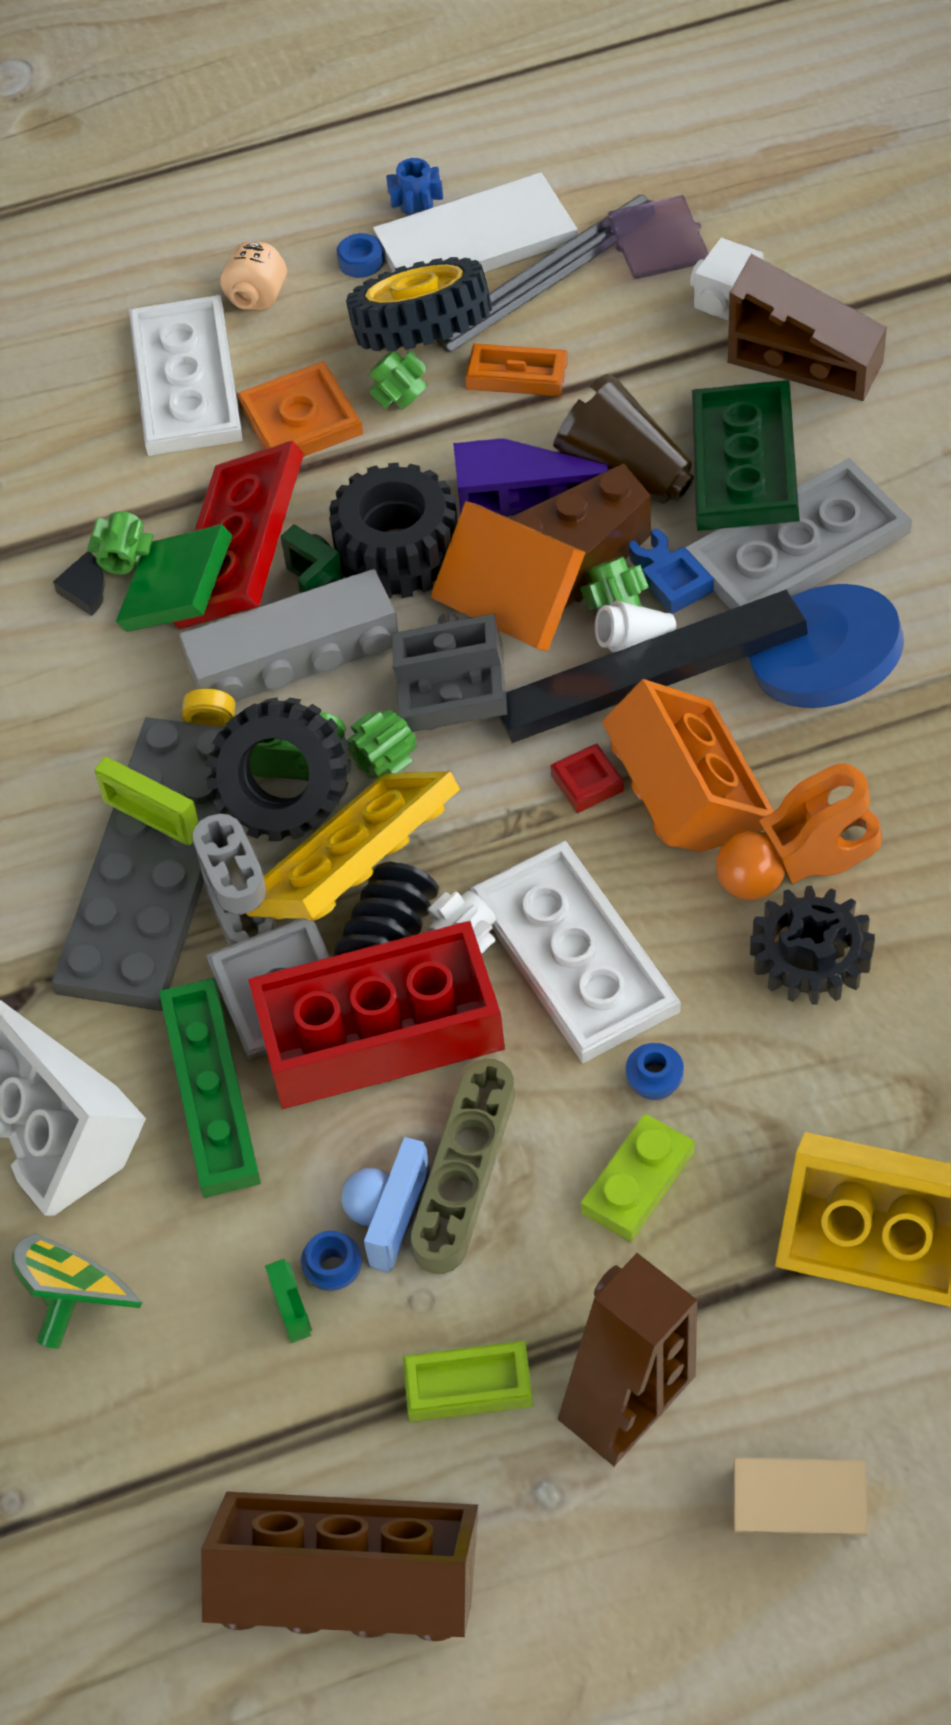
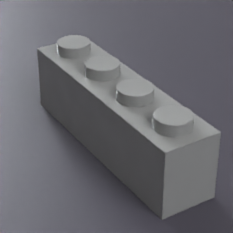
[179,569,398,702]

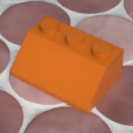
[601,679,774,853]

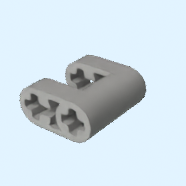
[192,814,275,946]

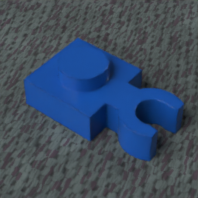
[629,528,714,614]

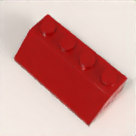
[248,920,505,1110]

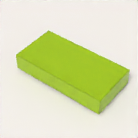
[94,756,199,845]
[402,1340,534,1422]

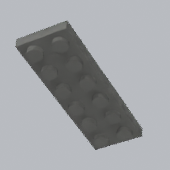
[51,717,227,1011]

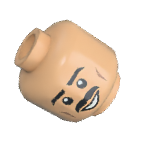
[220,241,287,311]

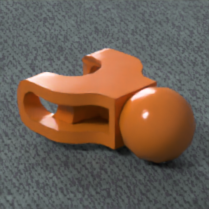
[716,763,882,902]

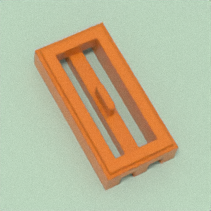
[465,343,568,397]

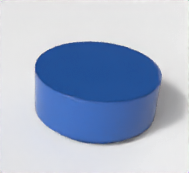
[337,233,384,278]

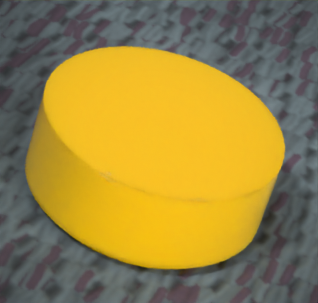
[182,689,236,728]

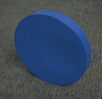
[749,584,904,708]

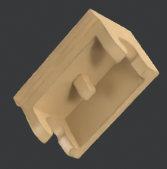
[733,1458,867,1536]

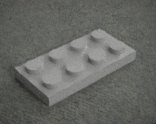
[685,458,912,610]

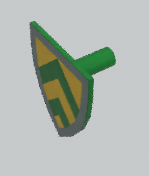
[12,1233,143,1349]

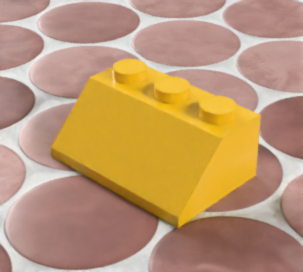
[775,1132,951,1307]

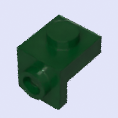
[280,524,343,593]

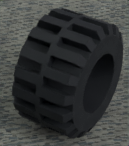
[329,462,458,599]
[206,697,351,841]

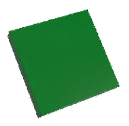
[116,524,232,632]

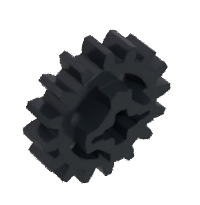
[750,886,875,1005]

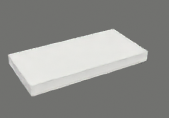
[373,172,578,272]
[129,295,243,456]
[470,840,681,1064]

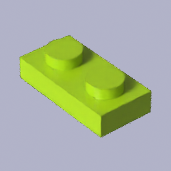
[581,1113,695,1243]

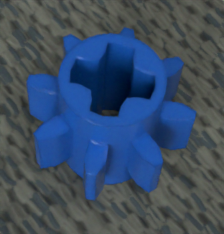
[386,158,443,215]

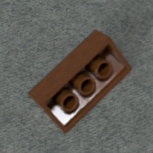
[201,1491,478,1641]

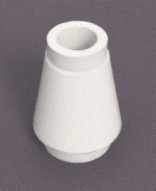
[595,601,676,653]

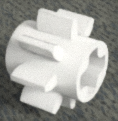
[427,891,496,954]

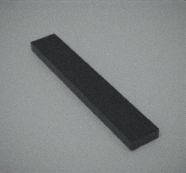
[499,589,808,743]

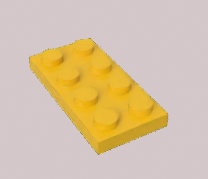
[246,771,460,921]

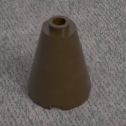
[553,374,694,504]

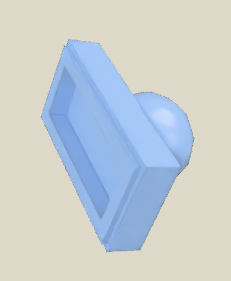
[340,1137,430,1273]

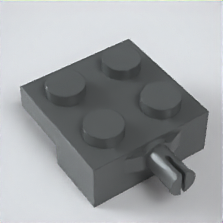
[392,613,507,732]

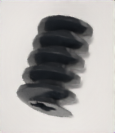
[334,861,439,956]

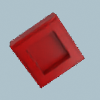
[550,743,624,813]

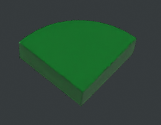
[265,1258,312,1343]

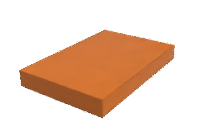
[430,501,586,651]

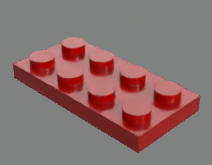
[172,440,304,629]

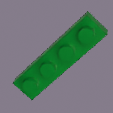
[159,978,261,1198]

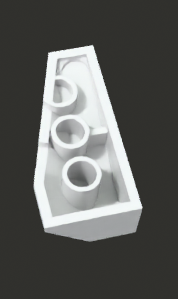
[0,1000,146,1216]

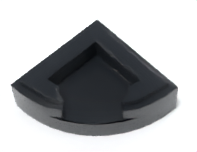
[53,551,105,616]

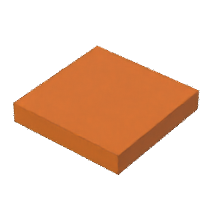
[236,361,363,457]

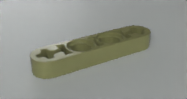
[411,1059,515,1274]

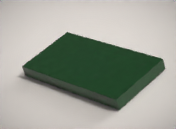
[692,380,800,531]

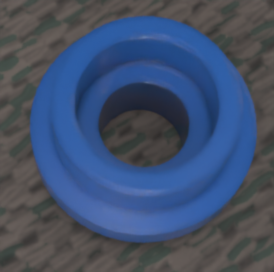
[626,1043,684,1100]
[301,1231,362,1291]

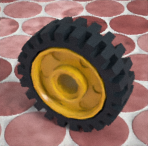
[346,257,492,351]

